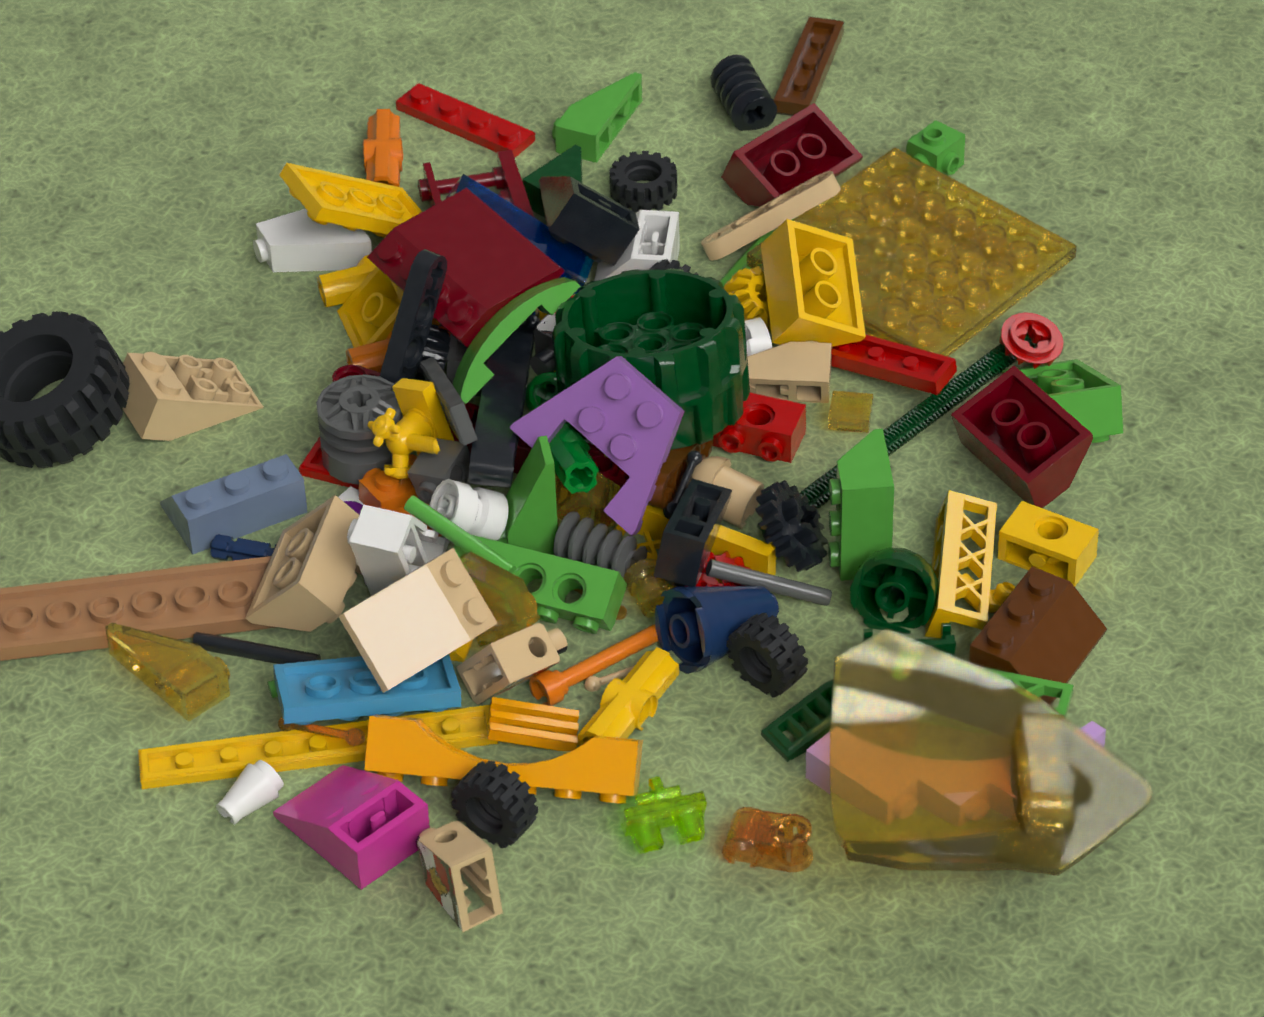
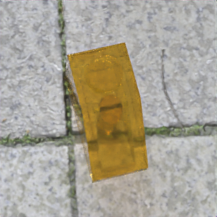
[459,552,540,647]

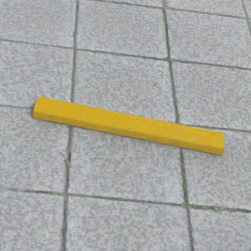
[138,705,498,789]

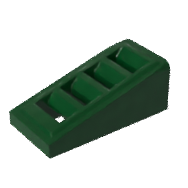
[761,678,860,762]

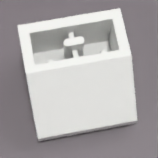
[594,210,680,281]

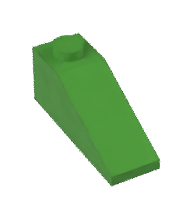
[552,73,642,163]
[497,436,558,555]

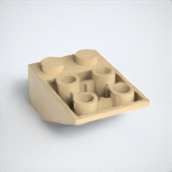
[122,352,263,441]

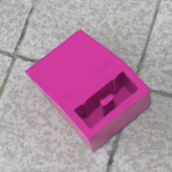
[273,765,430,890]

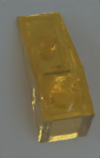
[105,623,230,722]

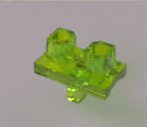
[621,776,707,854]

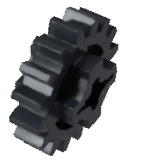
[755,480,828,572]

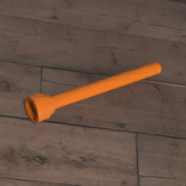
[529,624,659,706]

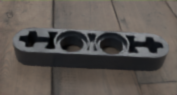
[379,249,447,384]

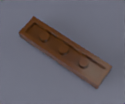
[774,16,844,115]

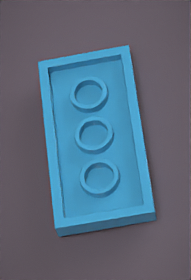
[273,654,461,725]

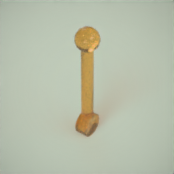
[278,716,365,746]

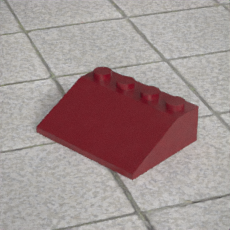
[367,188,565,349]

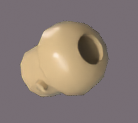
[687,456,764,529]

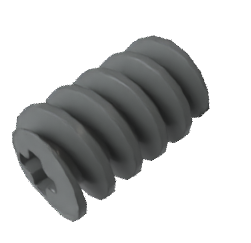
[553,511,648,589]

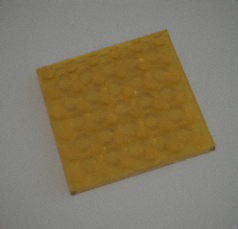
[747,147,1077,356]

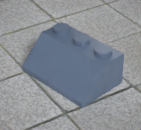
[160,454,308,554]

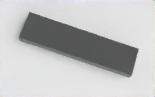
[420,357,478,445]

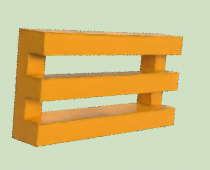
[487,697,579,751]

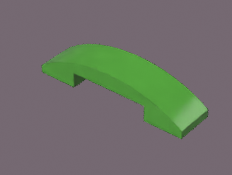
[452,277,580,404]

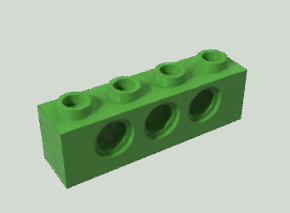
[454,535,627,634]

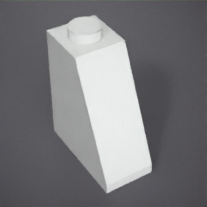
[253,208,372,272]

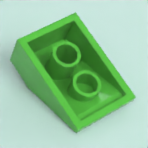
[1002,359,1123,443]

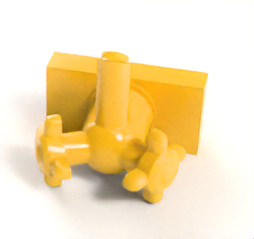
[367,378,454,479]

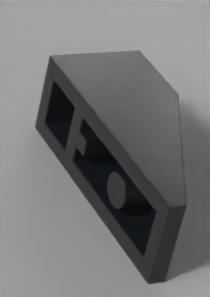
[653,478,732,587]

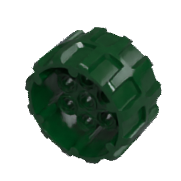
[552,268,750,451]

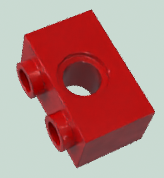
[713,393,806,463]

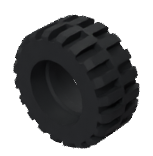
[0,311,130,468]

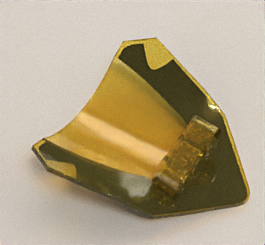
[829,629,1153,876]

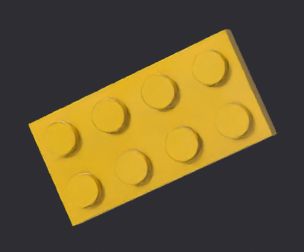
[279,163,422,237]

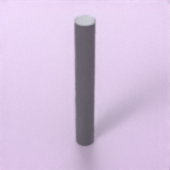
[706,559,832,606]

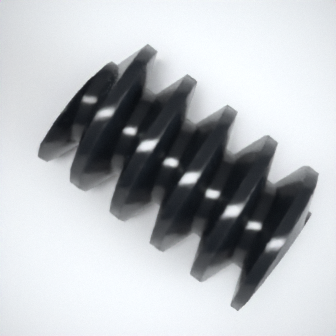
[710,54,777,131]

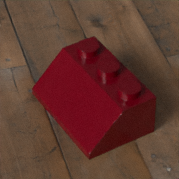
[721,103,863,207]
[951,365,1093,508]

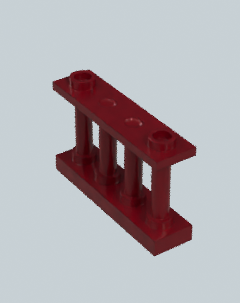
[418,149,543,244]

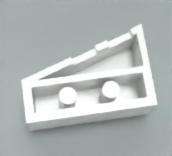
[347,505,449,596]

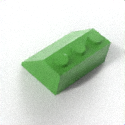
[828,429,894,581]

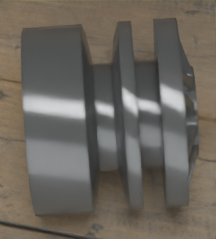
[316,374,403,485]

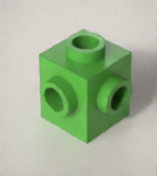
[906,120,965,186]

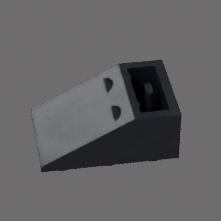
[539,176,640,266]

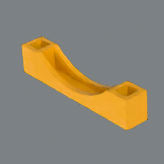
[364,715,643,803]

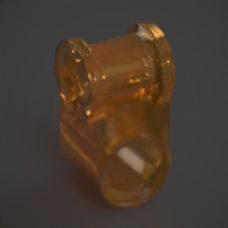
[722,807,813,872]

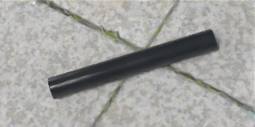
[192,632,321,664]

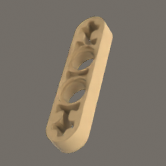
[701,171,841,261]

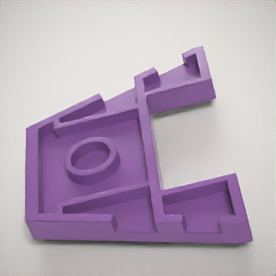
[510,356,685,536]

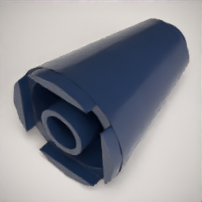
[655,586,779,674]

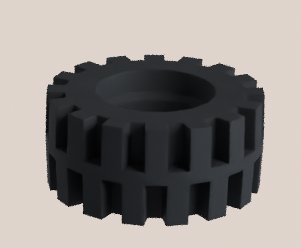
[609,151,678,213]
[726,613,808,698]
[451,761,538,848]

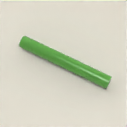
[404,495,516,580]

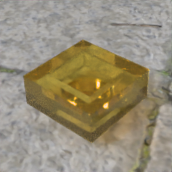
[828,391,873,433]

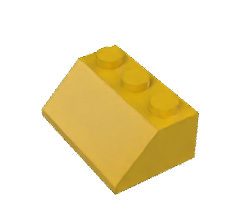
[761,219,866,347]

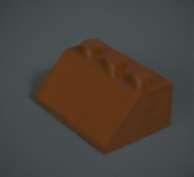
[969,566,1107,707]

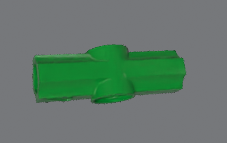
[549,422,599,494]

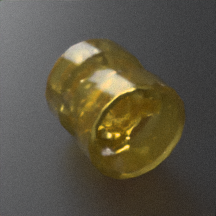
[624,558,676,618]

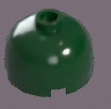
[850,547,938,634]

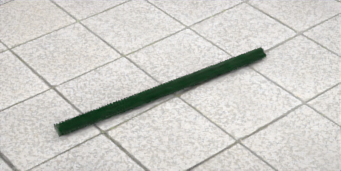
[757,332,1037,534]

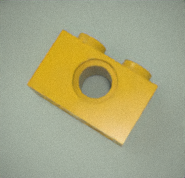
[997,501,1099,587]

